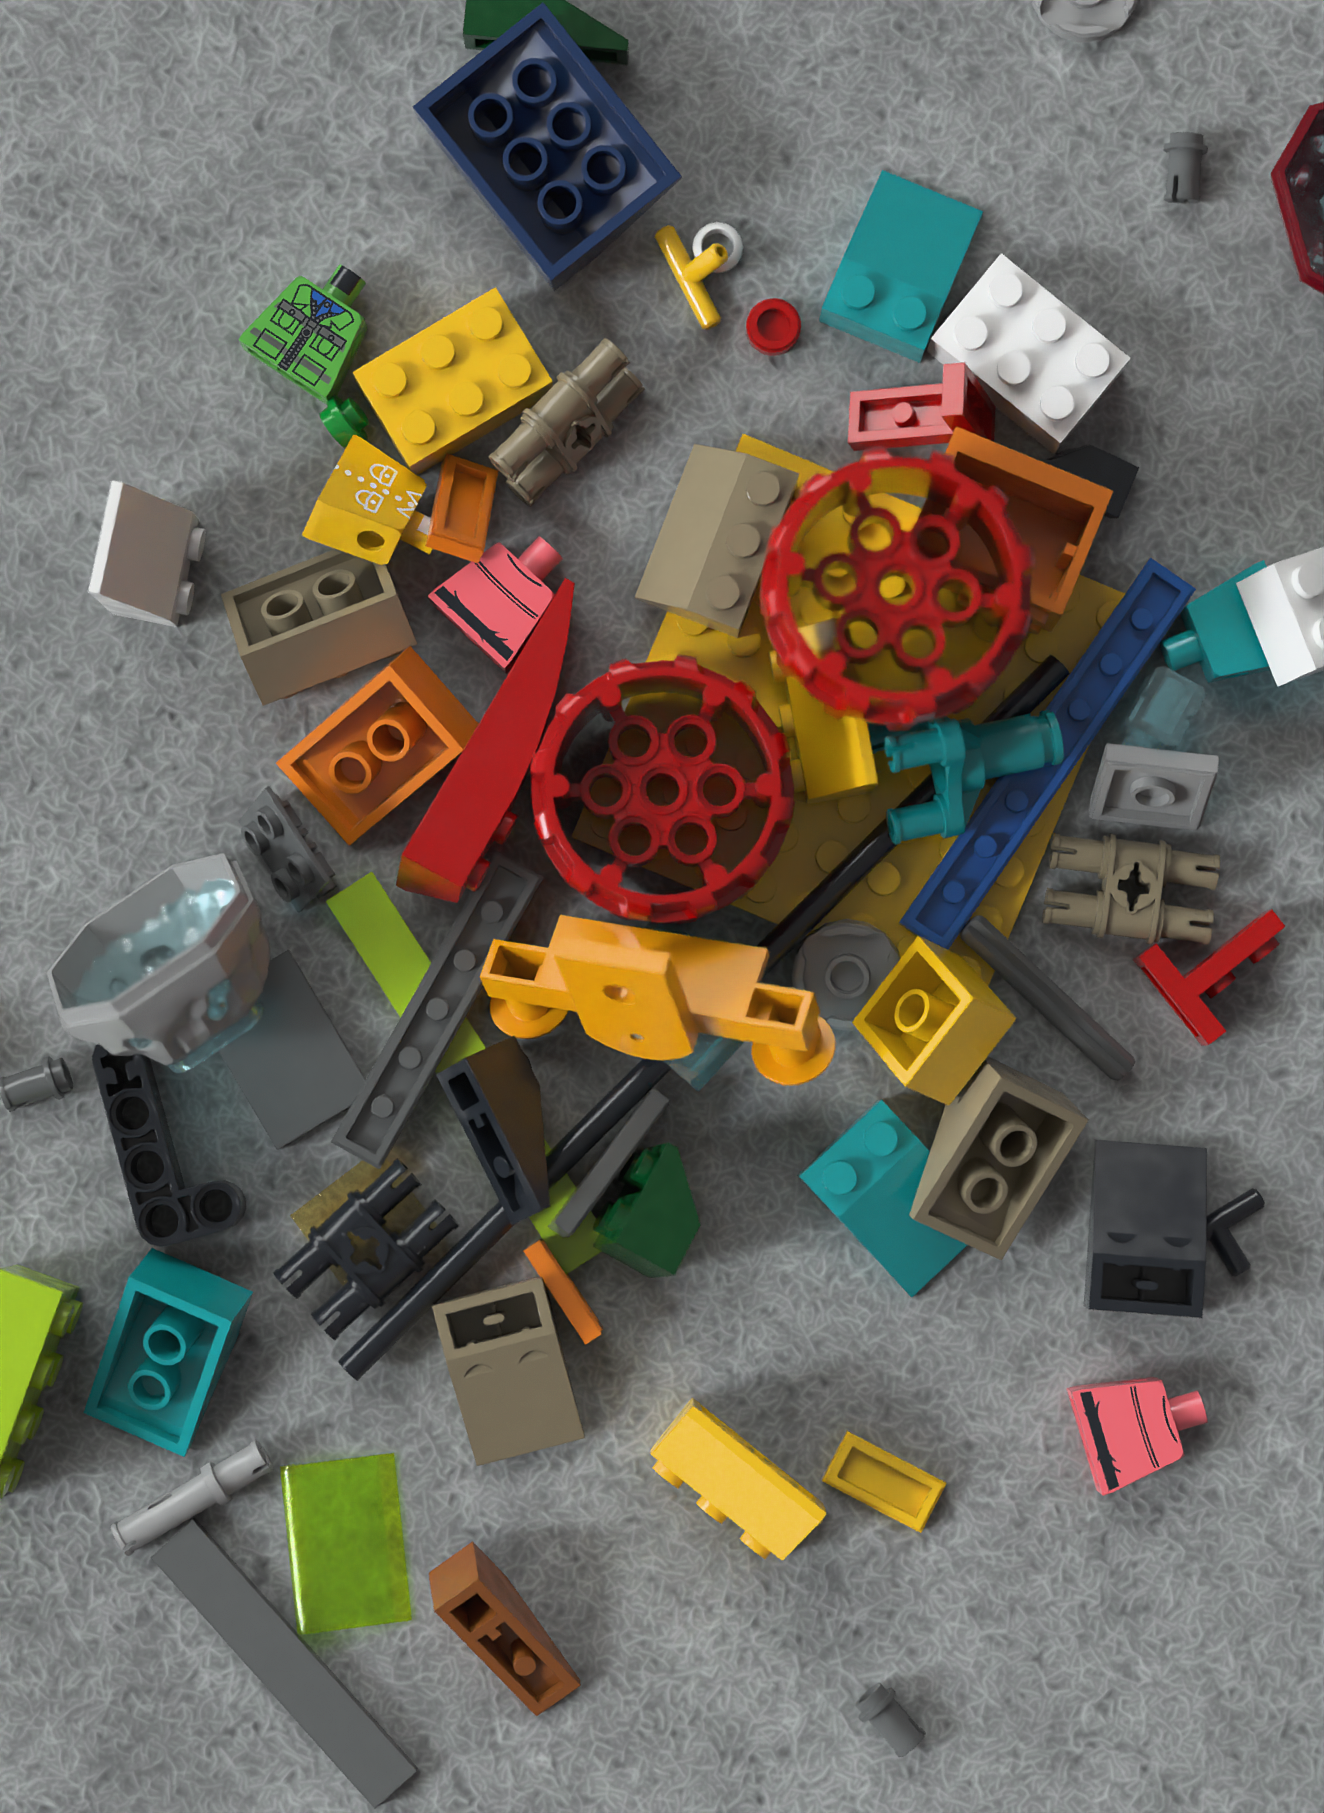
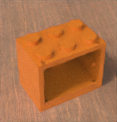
[916,427,1113,634]

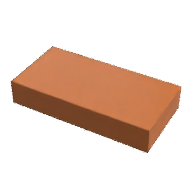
[425,454,499,563]
[523,1239,603,1345]

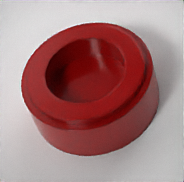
[746,298,801,356]

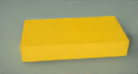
[821,1430,947,1533]

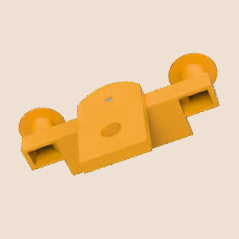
[480,915,836,1086]

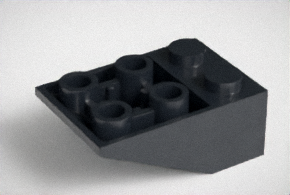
[1084,1140,1207,1318]

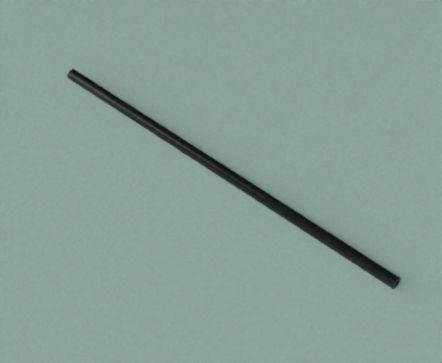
[338,654,1070,1381]

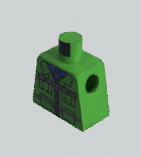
[238,264,368,406]

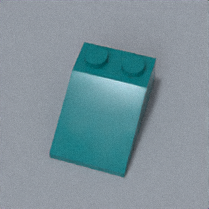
[819,170,983,363]
[797,1099,967,1298]
[83,1248,253,1457]

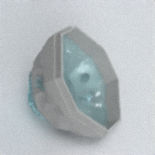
[47,853,271,1073]

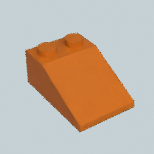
[276,646,479,846]

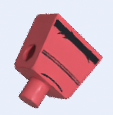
[428,536,563,674]
[1066,1377,1208,1495]

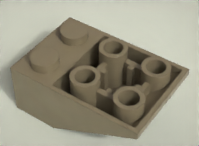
[432,1276,585,1466]

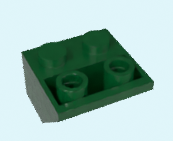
[593,1142,701,1278]

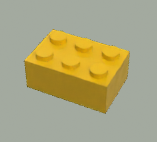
[353,287,554,475]

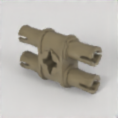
[488,338,645,507]
[1042,833,1220,945]

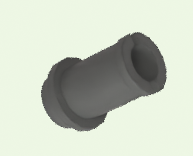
[1164,132,1208,204]
[0,1056,73,1112]
[855,1683,926,1757]

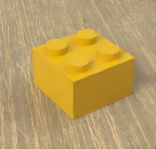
[852,936,1017,1106]

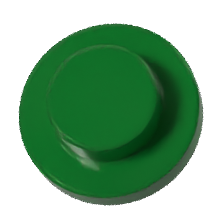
[319,395,369,448]

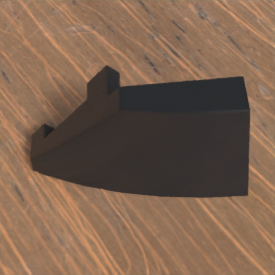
[1042,445,1139,518]

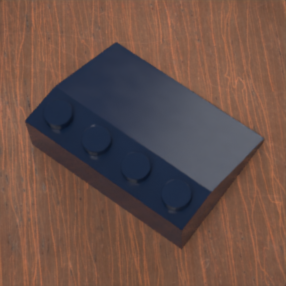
[412,2,682,291]

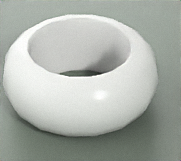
[692,222,743,273]

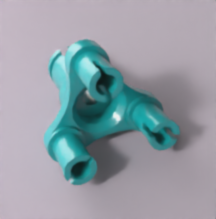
[867,710,1064,844]

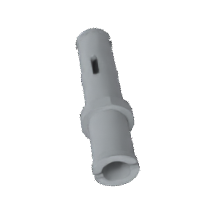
[111,1440,274,1556]

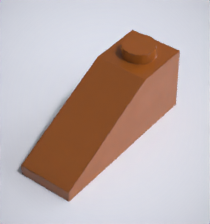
[429,1541,581,1716]

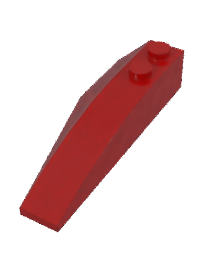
[396,578,575,903]

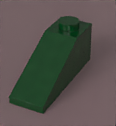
[463,0,629,65]

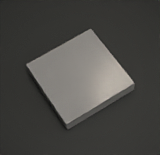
[1089,743,1219,831]

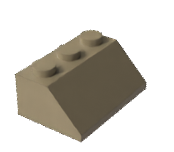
[635,444,799,638]
[221,549,417,706]

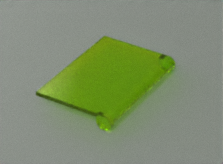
[280,1453,412,1635]

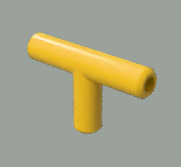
[654,225,728,330]

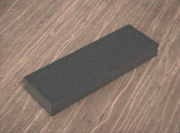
[548,1088,669,1238]

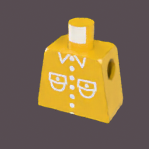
[301,435,433,565]

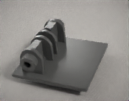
[239,786,337,913]

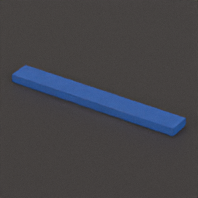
[899,558,1196,949]

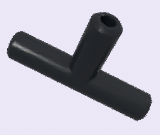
[1206,1188,1265,1277]

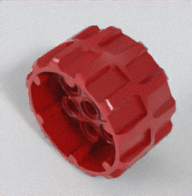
[760,446,1036,731]
[530,654,795,925]

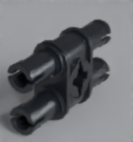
[273,1158,459,1340]

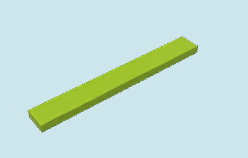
[326,871,602,1274]

